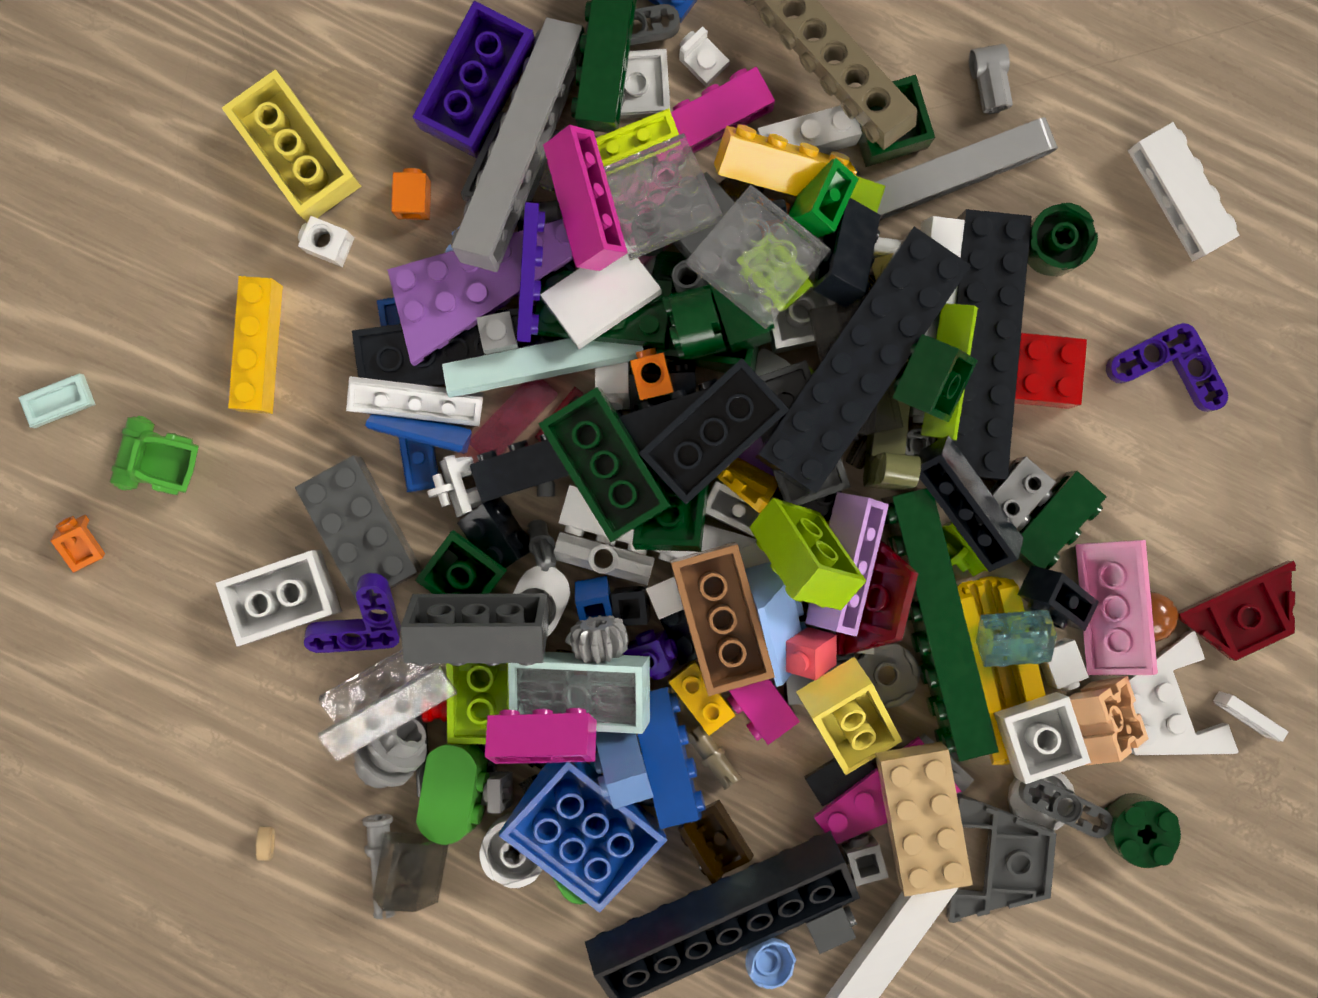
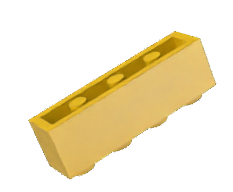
[714,125,857,196]
[228,276,283,414]

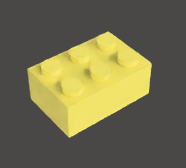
[796,657,902,775]

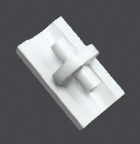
[427,455,484,518]

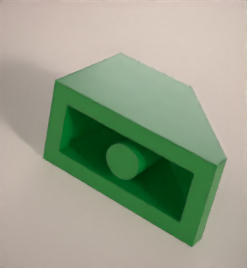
[786,158,859,241]

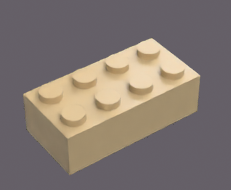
[875,742,973,897]

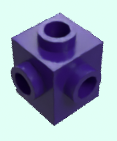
[623,629,678,680]

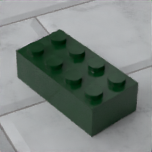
[538,387,673,542]

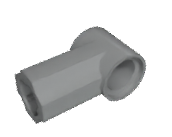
[969,44,1013,114]

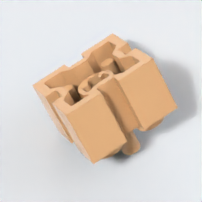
[1069,676,1149,766]

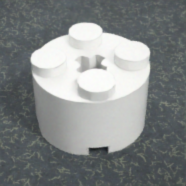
[480,813,543,888]

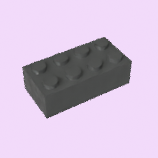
[295,455,423,603]
[400,594,548,666]

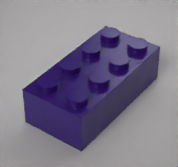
[413,0,535,158]

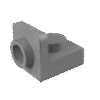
[481,771,513,813]

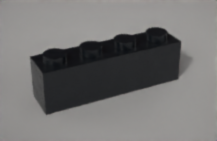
[918,435,1024,572]

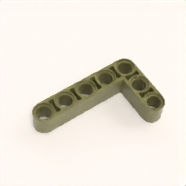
[863,359,921,491]

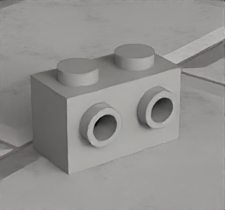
[989,456,1056,531]

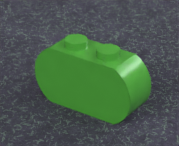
[416,743,490,845]

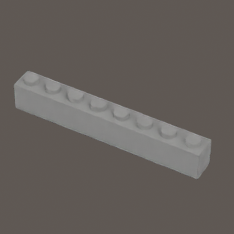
[451,17,585,272]

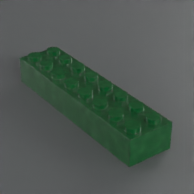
[881,488,999,762]

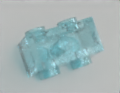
[976,610,1057,667]

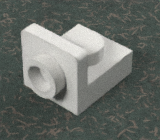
[679,27,730,87]

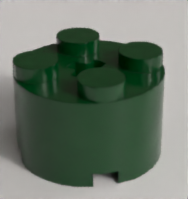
[1028,203,1098,277]
[663,284,727,361]
[1101,793,1181,868]

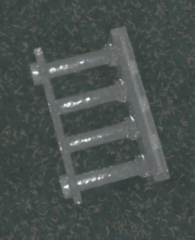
[318,649,457,761]

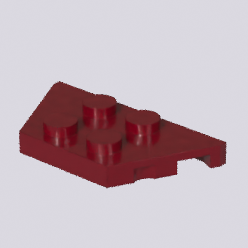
[836,540,918,656]
[1178,561,1296,661]

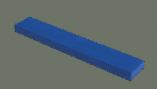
[377,297,439,493]

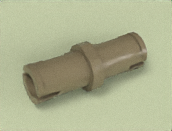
[688,725,742,790]

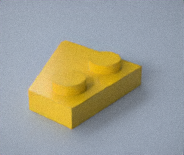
[717,458,778,513]

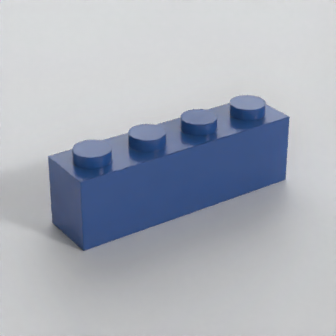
[637,687,706,829]

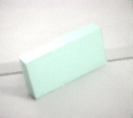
[18,373,96,428]

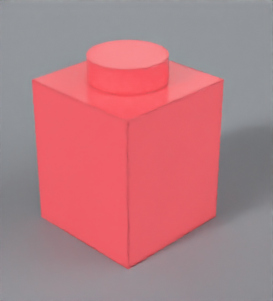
[786,627,837,680]

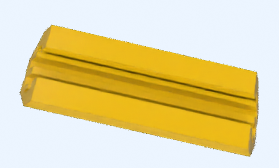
[957,576,1046,765]

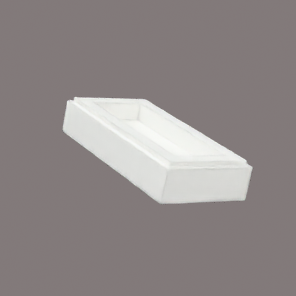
[1213,691,1288,742]

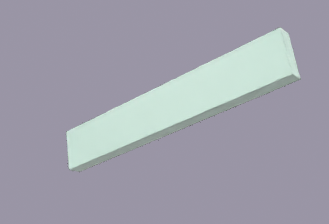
[442,338,643,398]

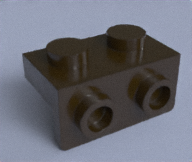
[678,800,754,884]

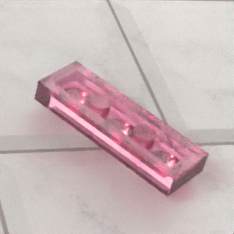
[469,379,559,455]

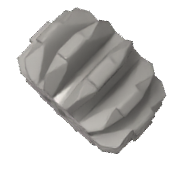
[570,615,628,664]

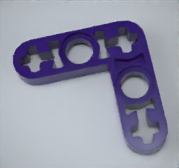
[1106,323,1228,412]
[304,573,401,653]

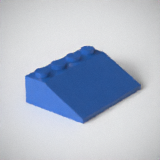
[499,762,667,913]

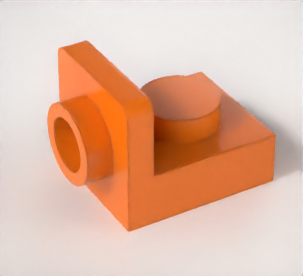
[51,515,105,573]

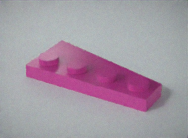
[814,736,962,844]

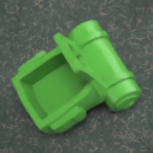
[110,416,199,495]

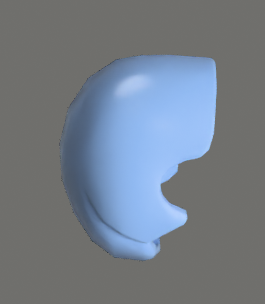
[745,937,796,989]

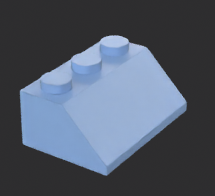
[745,562,807,687]

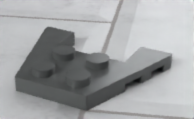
[947,794,1057,923]

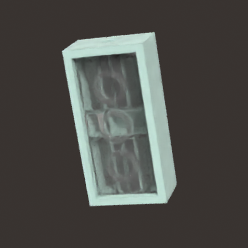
[508,652,650,734]

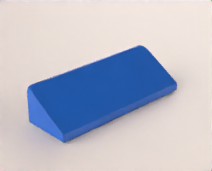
[365,414,472,454]

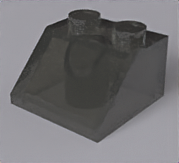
[373,831,449,912]

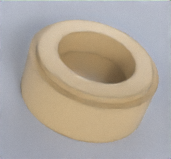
[256,827,275,861]

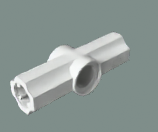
[554,532,655,585]

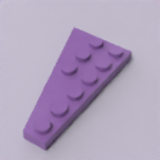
[387,219,573,366]

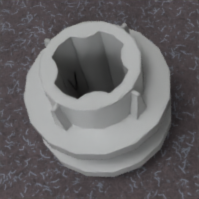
[353,712,427,789]

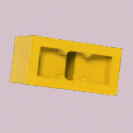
[668,660,736,736]

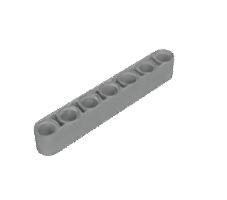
[876,117,1058,220]

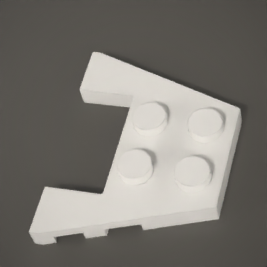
[1128,630,1238,755]

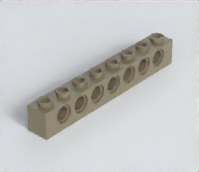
[744,0,917,150]

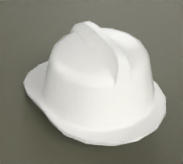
[513,566,570,636]

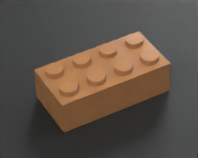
[670,542,775,696]

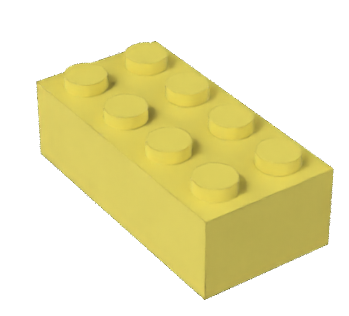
[222,69,362,223]

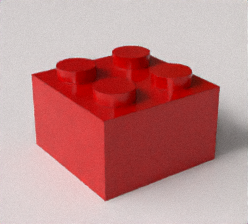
[1015,333,1087,409]

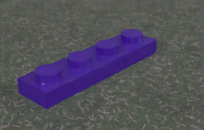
[517,202,545,342]

